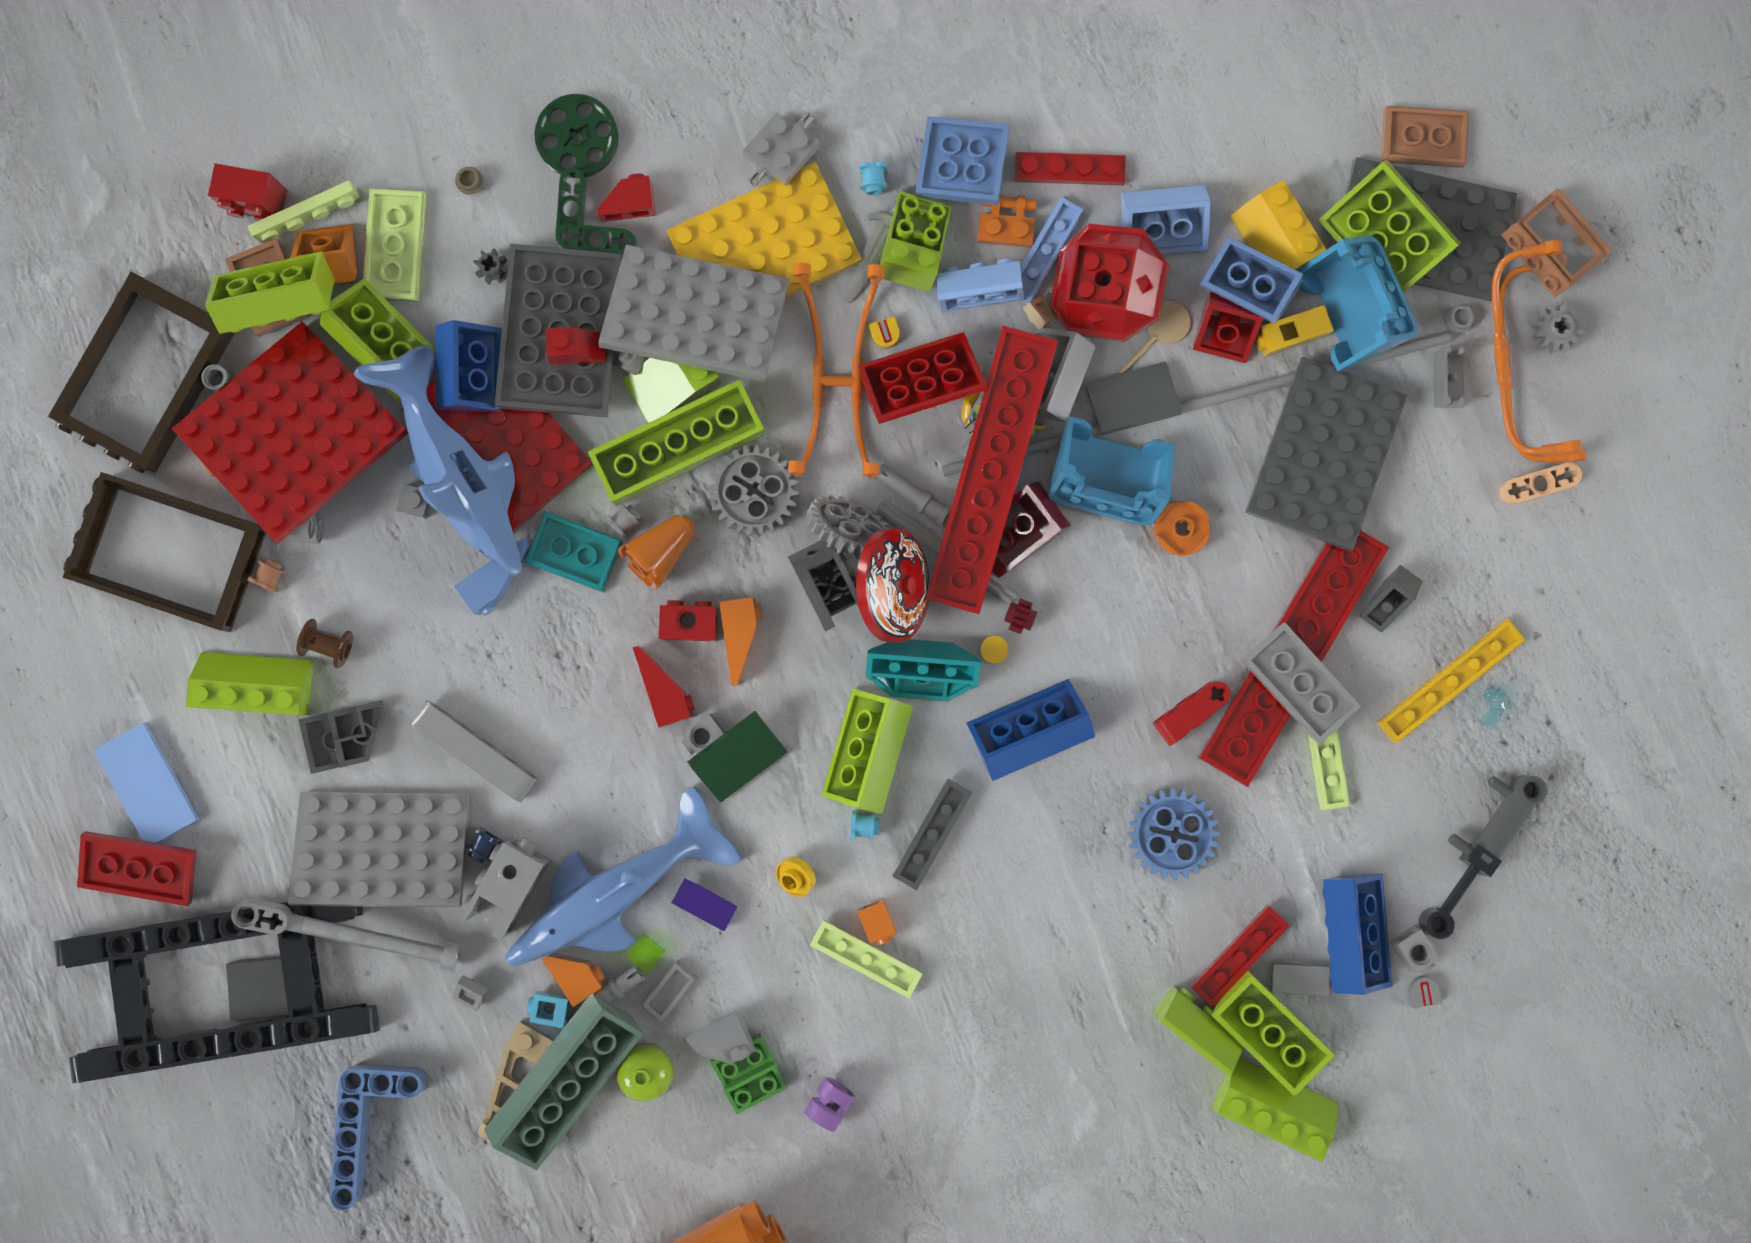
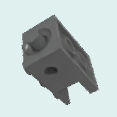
[788,541,859,632]

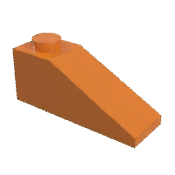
[719,597,762,686]

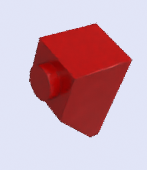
[597,173,656,222]
[545,327,606,365]

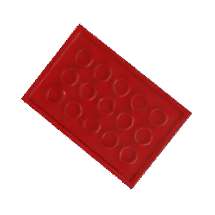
[400,380,593,532]

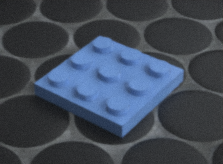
[916,116,1010,205]

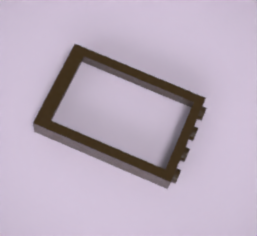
[48,271,235,474]
[62,472,266,632]

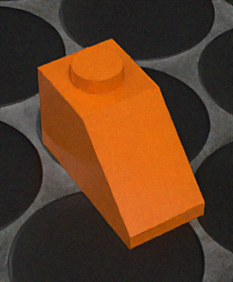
[542,953,606,1007]

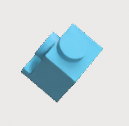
[527,991,571,1028]

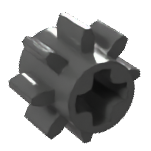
[473,248,508,285]

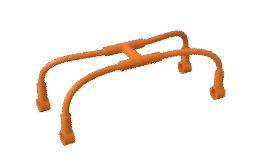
[1492,240,1586,464]
[788,263,885,479]

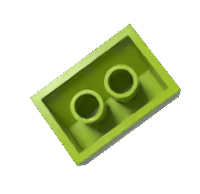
[1153,987,1244,1077]

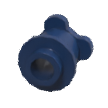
[466,827,504,863]

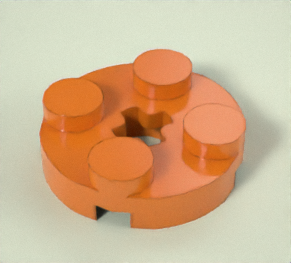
[1153,501,1210,557]

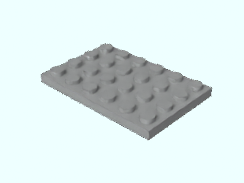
[598,245,789,382]
[288,792,471,907]

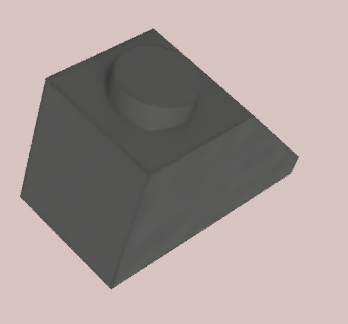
[1359,565,1423,633]

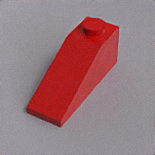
[632,646,696,728]

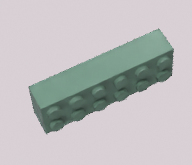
[484,993,644,1170]

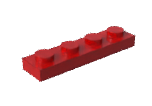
[1014,152,1126,186]
[1190,905,1290,1007]

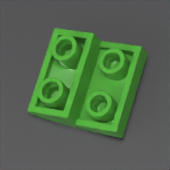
[710,1033,787,1114]

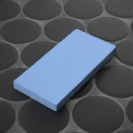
[93,723,200,843]

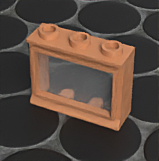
[1501,188,1612,298]

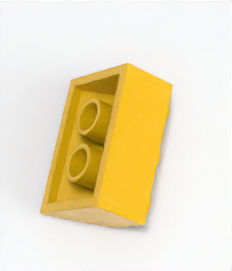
[1230,179,1327,270]

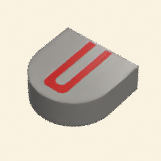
[1409,976,1442,1008]

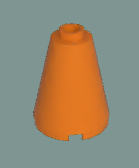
[618,514,696,590]

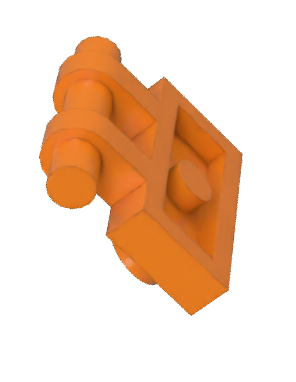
[977,194,1037,248]

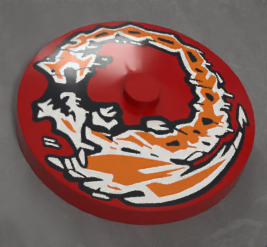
[856,528,930,642]

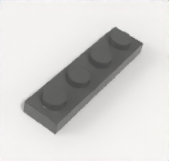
[892,778,972,891]

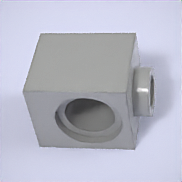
[682,713,725,755]
[1390,926,1441,973]

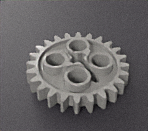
[708,445,799,536]
[805,495,890,560]

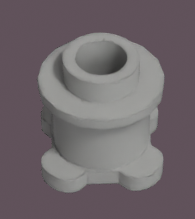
[605,503,642,539]

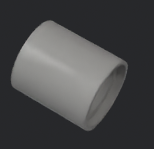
[202,364,235,392]

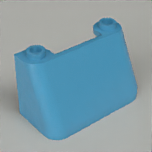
[1296,236,1418,372]
[1048,416,1176,526]

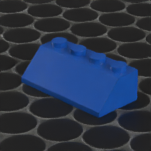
[967,679,1096,781]
[1322,873,1393,995]

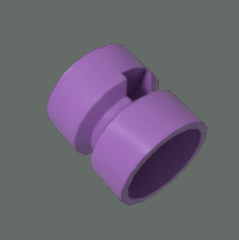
[804,1077,856,1132]

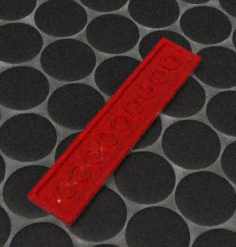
[925,326,1058,614]
[1198,530,1389,787]

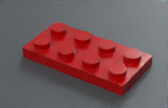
[77,831,197,906]

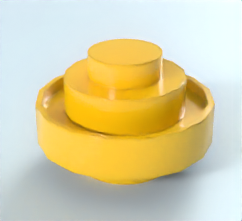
[776,856,816,897]

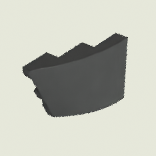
[298,700,383,774]

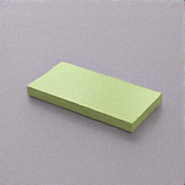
[363,188,427,302]

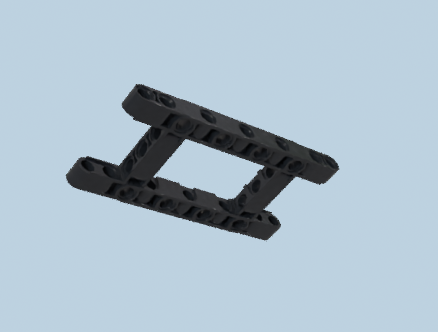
[54,902,380,1083]

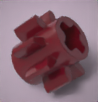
[1004,598,1037,634]

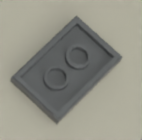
[1085,362,1182,436]
[226,955,311,1021]

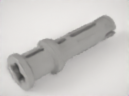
[873,464,952,528]

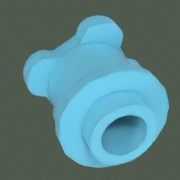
[859,161,888,196]
[850,811,880,841]

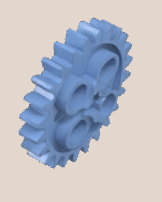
[1127,788,1220,880]

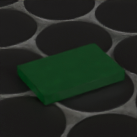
[687,711,787,803]

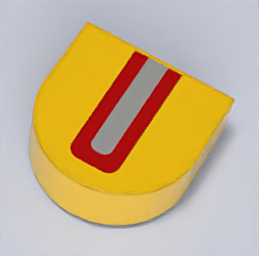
[868,316,900,349]

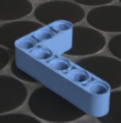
[330,1064,428,1211]

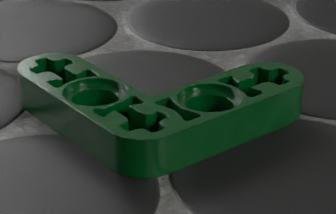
[555,167,637,255]

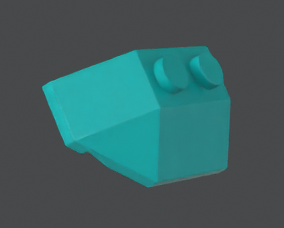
[865,639,981,702]

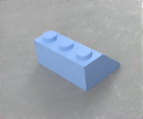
[1121,185,1211,255]
[936,259,1024,312]

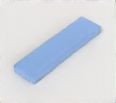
[1020,196,1085,304]

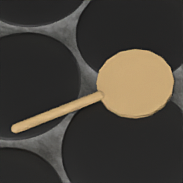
[1118,300,1191,374]

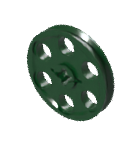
[534,94,618,178]

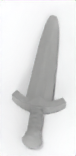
[845,188,911,303]

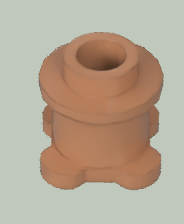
[247,558,285,592]

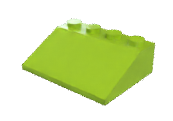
[1318,160,1461,293]

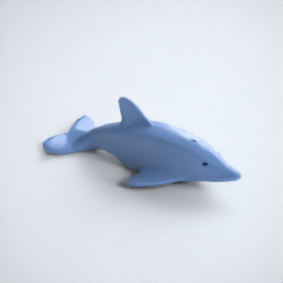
[354,345,522,576]
[506,787,741,966]

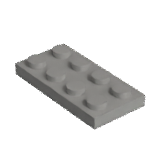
[1241,622,1362,744]

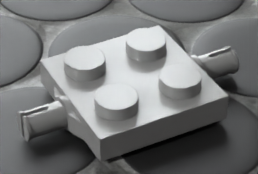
[742,112,820,187]

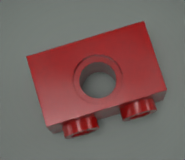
[659,600,718,642]

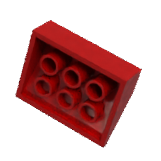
[858,332,988,424]

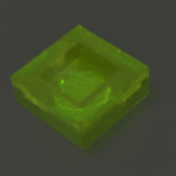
[626,934,666,974]

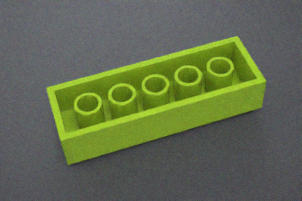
[588,379,766,506]

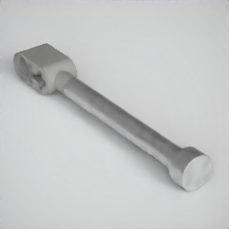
[231,898,461,972]

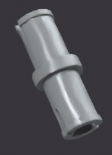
[594,965,645,1003]

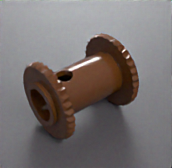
[296,619,353,668]

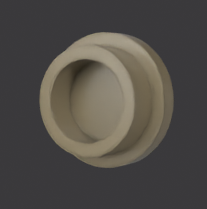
[455,167,483,195]

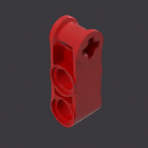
[1152,681,1230,746]

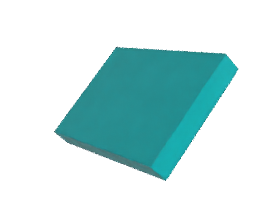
[524,511,623,592]

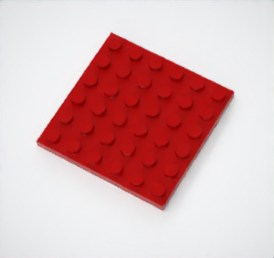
[171,321,408,545]

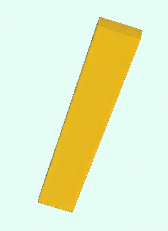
[1377,618,1526,744]

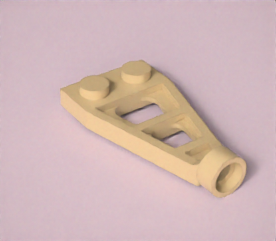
[477,1021,555,1140]

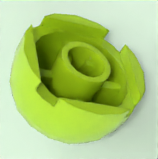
[617,1043,674,1102]

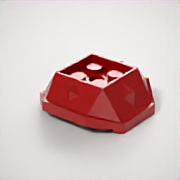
[1049,223,1170,342]

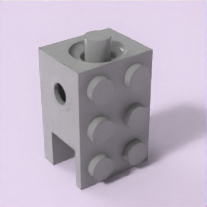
[460,837,551,941]

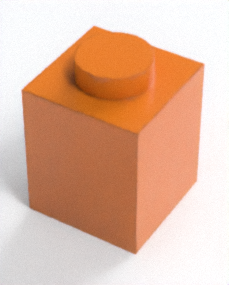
[857,899,896,945]

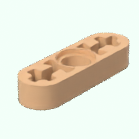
[1499,462,1582,505]

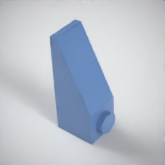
[454,538,531,616]

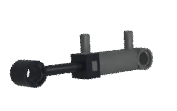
[1419,775,1548,939]

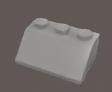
[1033,327,1096,423]

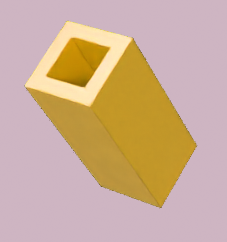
[1255,305,1334,357]

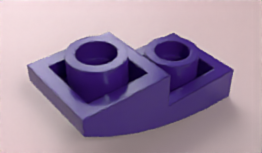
[671,878,738,931]

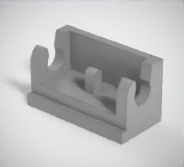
[1434,347,1466,408]

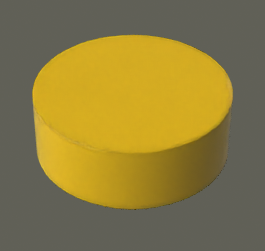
[980,636,1008,664]

